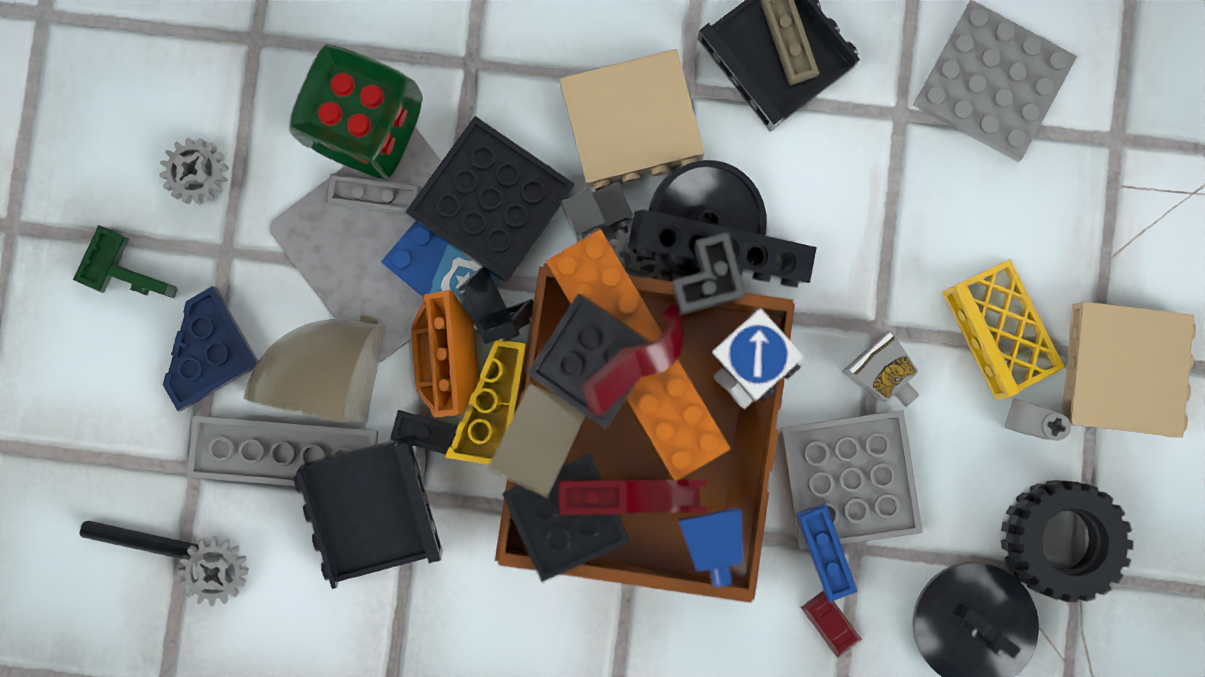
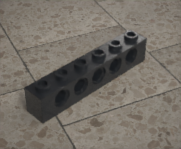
[628,209,817,288]

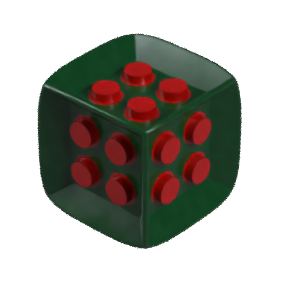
[289,44,423,180]

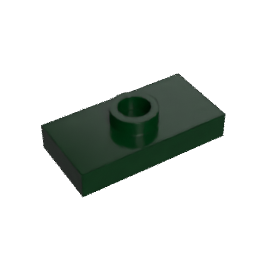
[73,225,130,293]
[107,264,178,298]

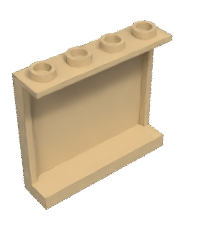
[559,49,705,191]
[1062,301,1196,438]

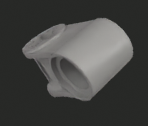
[1004,398,1071,441]

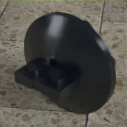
[913,562,1039,677]

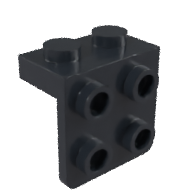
[459,267,534,344]

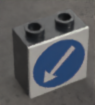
[710,309,804,401]

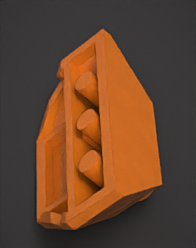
[411,290,479,417]

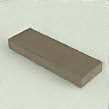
[761,0,819,86]

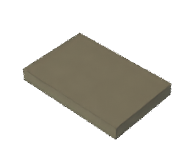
[488,384,586,497]

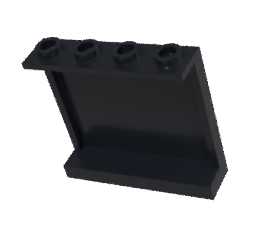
[697,0,860,132]
[294,436,443,589]

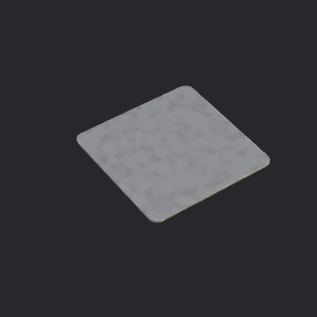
[270,127,442,363]

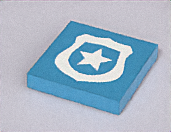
[430,244,500,317]

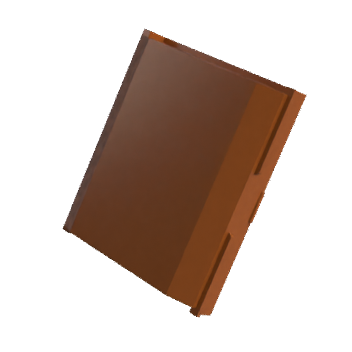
[494,263,795,603]

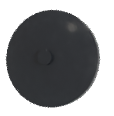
[648,160,767,278]

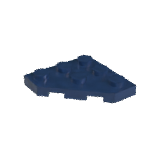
[162,286,258,411]

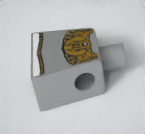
[842,330,919,407]

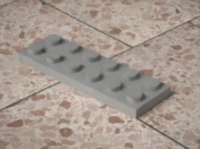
[187,416,378,486]

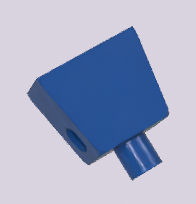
[678,508,743,587]

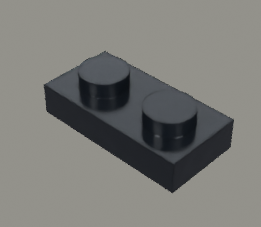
[390,410,458,454]

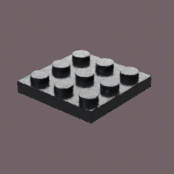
[527,293,652,429]
[502,453,630,583]

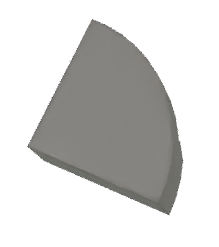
[714,368,753,408]

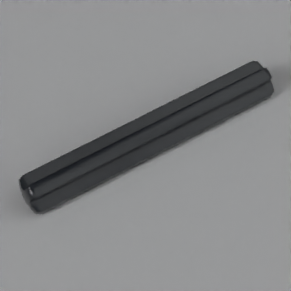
[79,521,199,559]

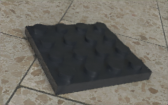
[405,116,575,284]

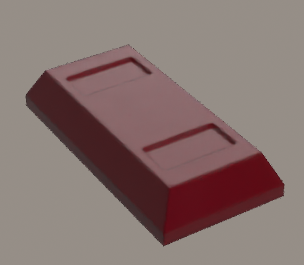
[801,591,862,658]

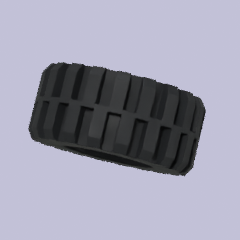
[1001,480,1134,603]

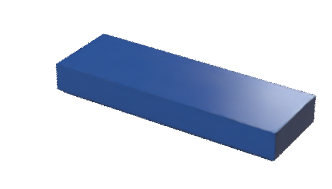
[795,503,858,602]

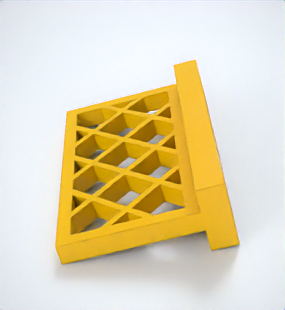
[941,259,1065,400]

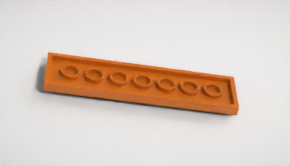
[546,229,730,481]

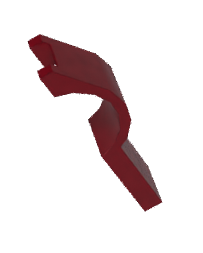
[583,304,685,416]
[559,479,707,515]

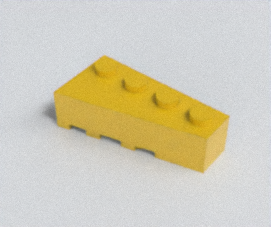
[445,340,529,465]

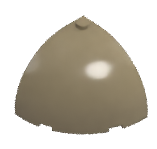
[243,315,386,422]

